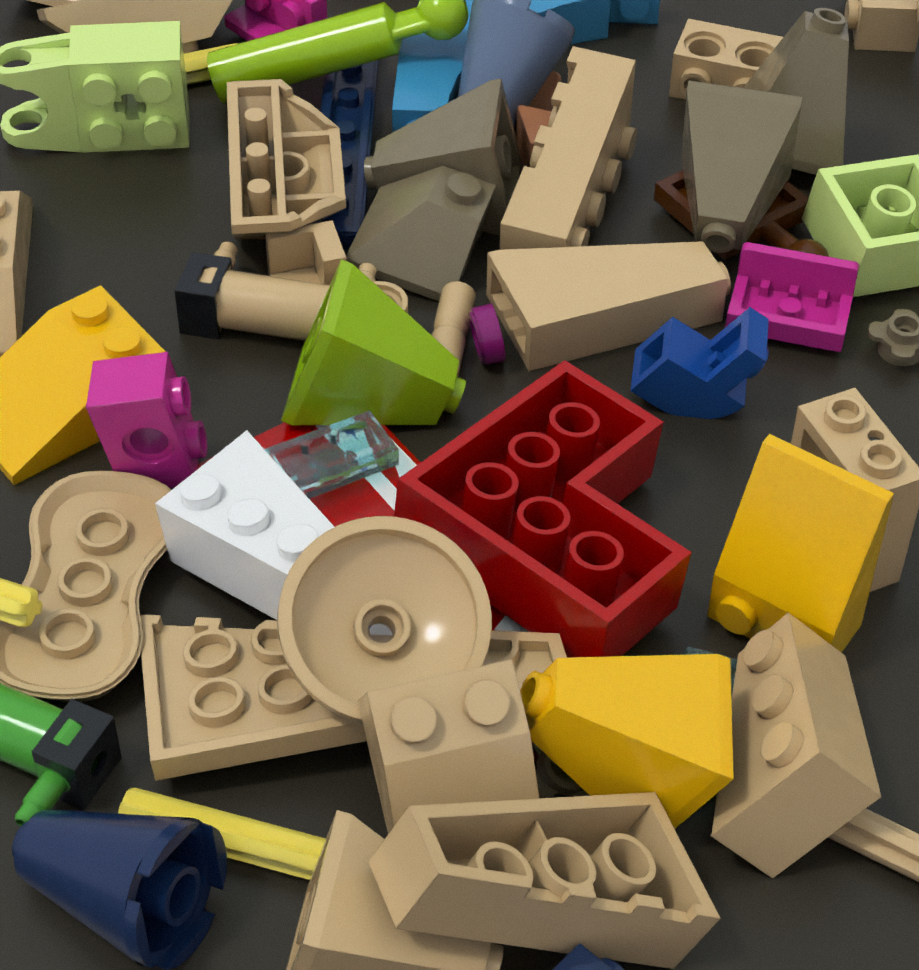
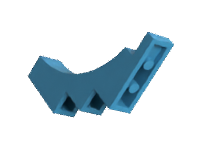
[392,0,660,133]

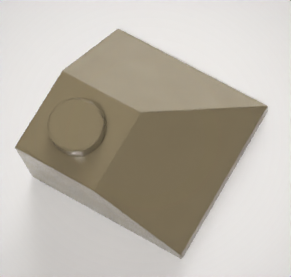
[346,165,496,301]

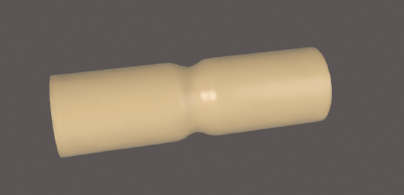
[431,281,476,377]

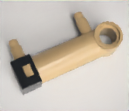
[174,242,408,341]

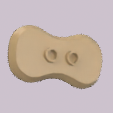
[0,470,171,702]

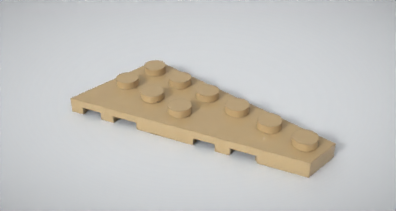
[140,614,567,781]

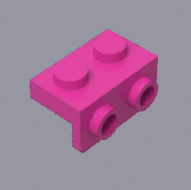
[725,242,859,352]

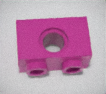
[86,352,208,488]

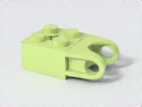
[0,21,190,153]
[802,154,919,297]

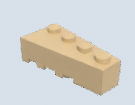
[500,46,637,250]
[368,792,721,969]

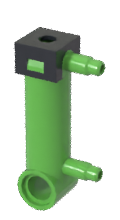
[0,683,122,827]

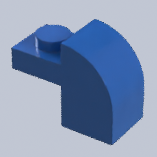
[630,307,769,419]

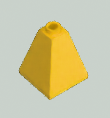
[520,654,734,829]

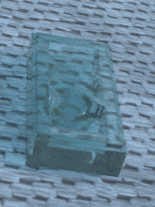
[264,410,399,499]

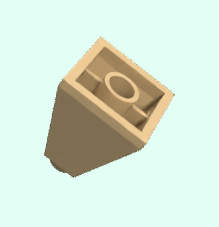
[286,810,504,970]

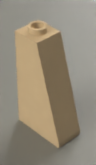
[486,241,731,371]

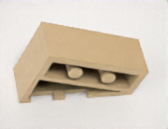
[711,612,882,879]

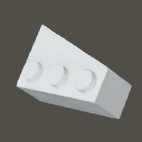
[155,430,334,620]

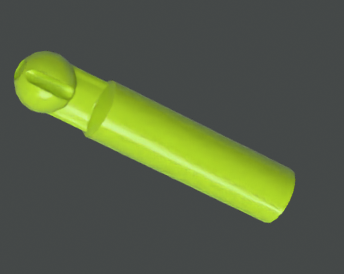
[207,0,469,104]

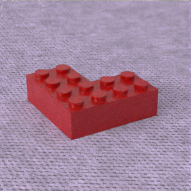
[394,360,692,658]

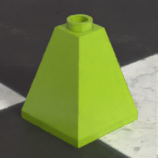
[281,259,466,425]

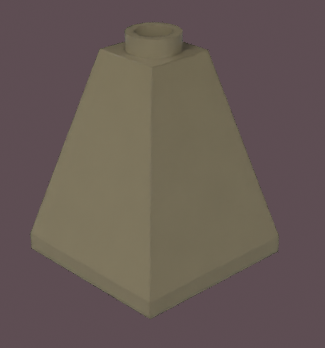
[743,8,849,175]
[364,79,523,236]
[681,80,803,253]

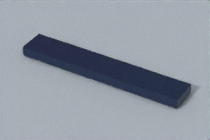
[318,60,380,250]

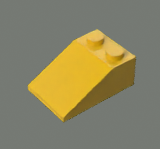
[0,285,166,485]
[707,434,894,653]

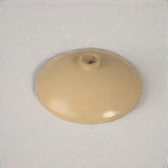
[277,516,492,724]

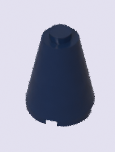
[12,809,227,970]

